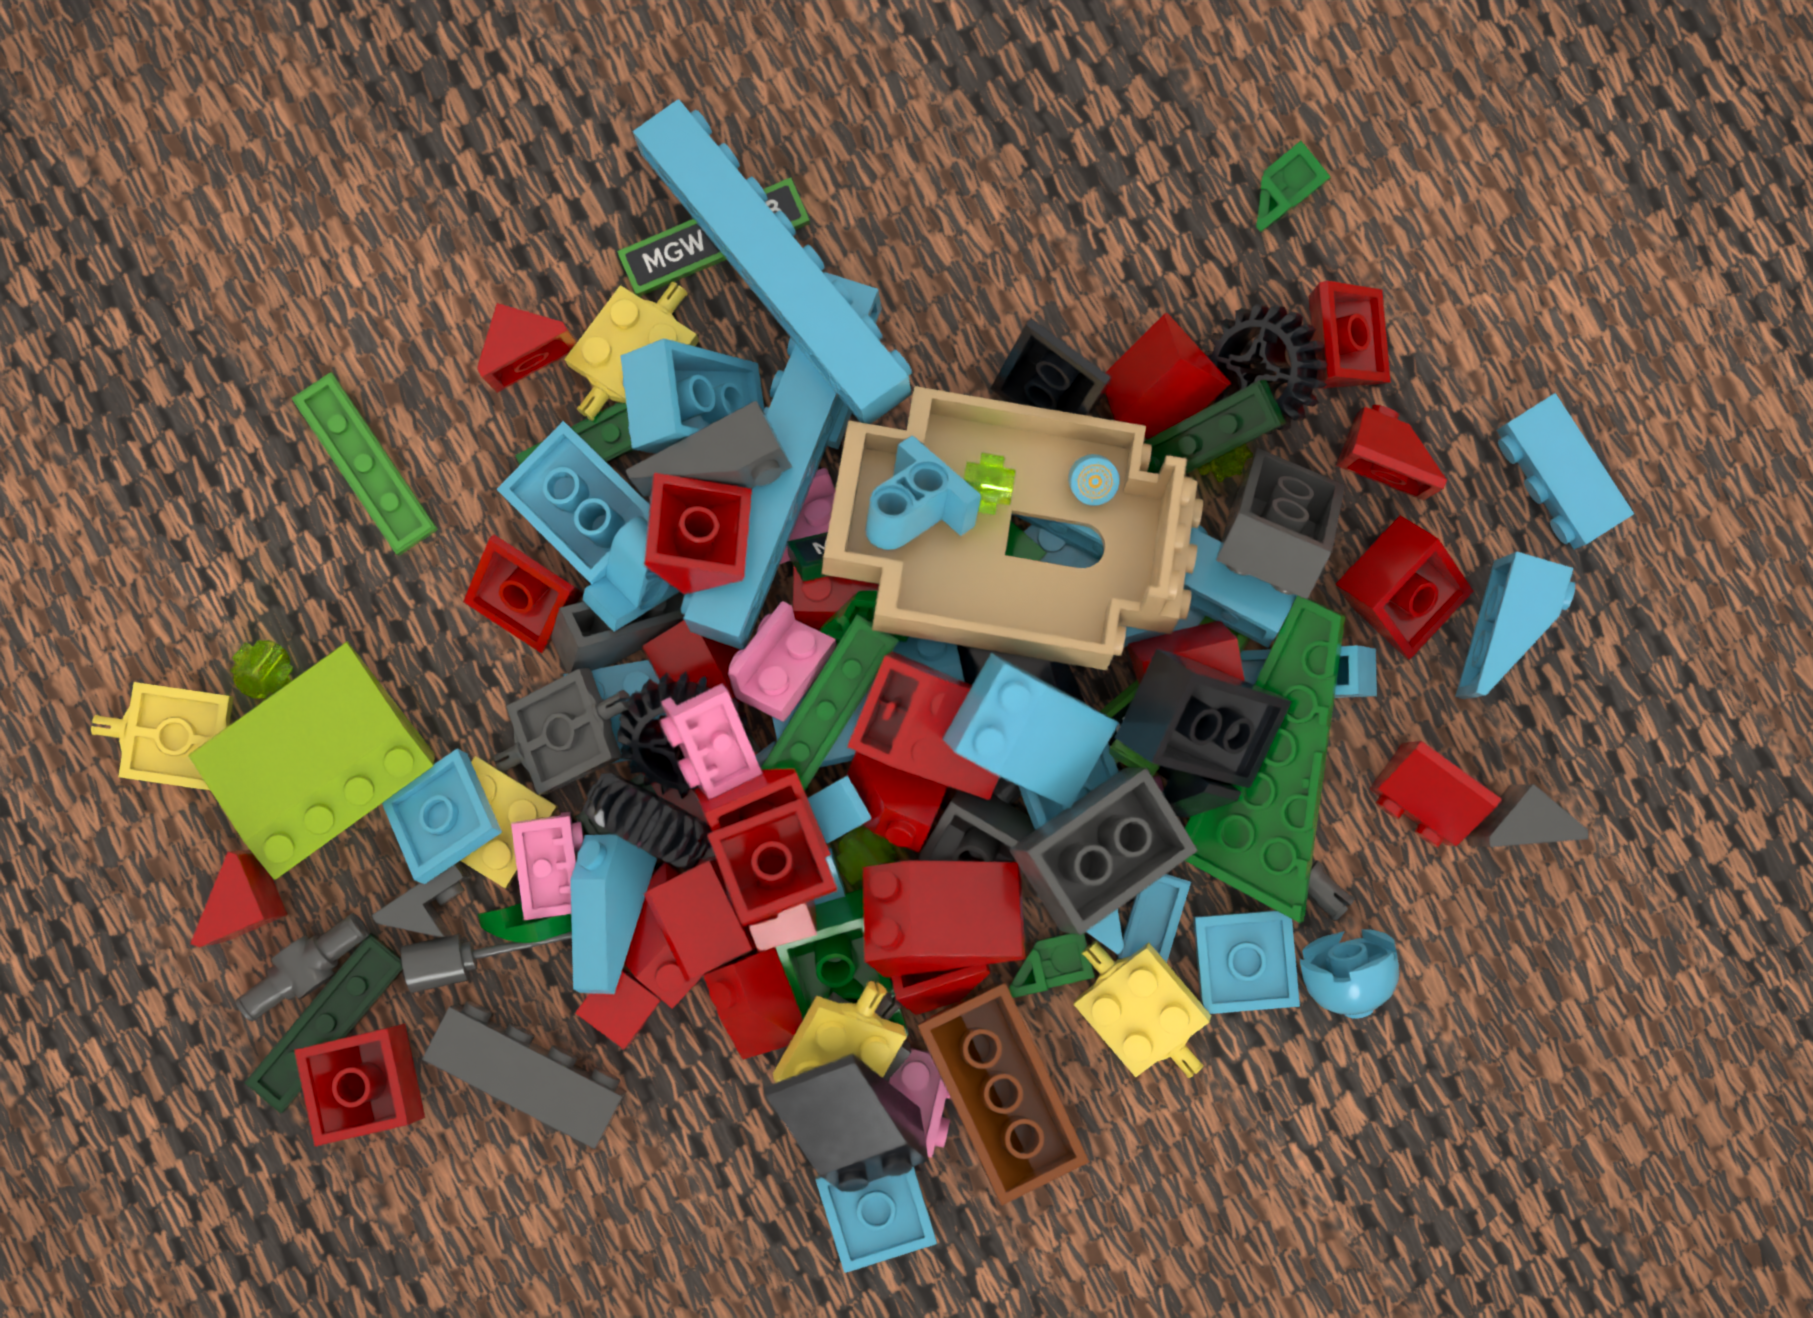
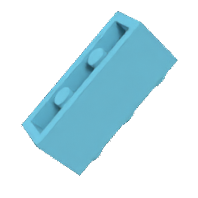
[1496,393,1634,549]

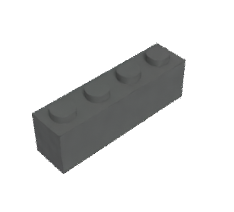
[422,1001,627,1149]

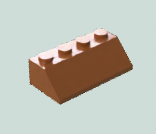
[916,982,1089,1206]

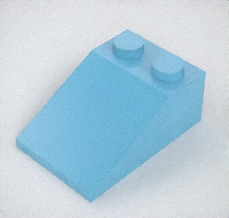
[620,338,764,454]
[497,421,650,584]
[1455,551,1575,699]
[943,652,1119,808]

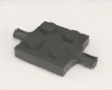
[494,668,630,795]

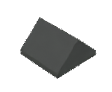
[1468,784,1589,847]

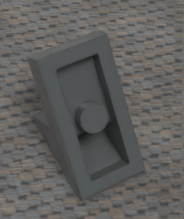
[371,861,471,937]

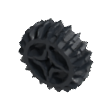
[1204,304,1328,435]
[617,671,750,799]
[583,773,712,869]

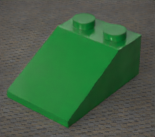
[776,889,909,1037]

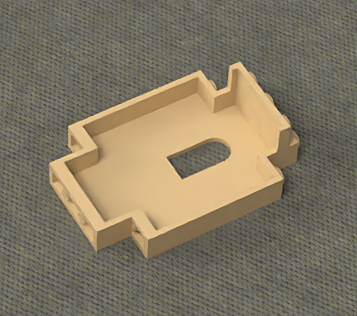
[822,386,1203,670]

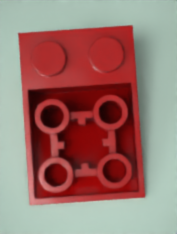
[847,651,1000,800]

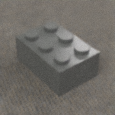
[1216,448,1345,599]
[1009,767,1198,935]

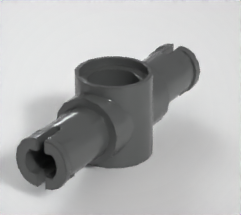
[236,913,370,1022]

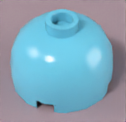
[1300,929,1399,1018]

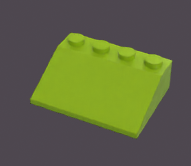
[188,641,435,880]

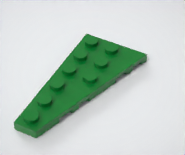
[1184,595,1345,923]

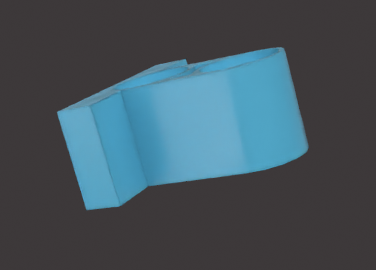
[865,435,981,550]
[583,517,680,632]

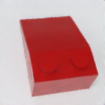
[863,860,1025,978]

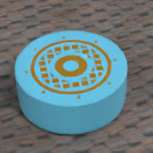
[1068,454,1119,506]

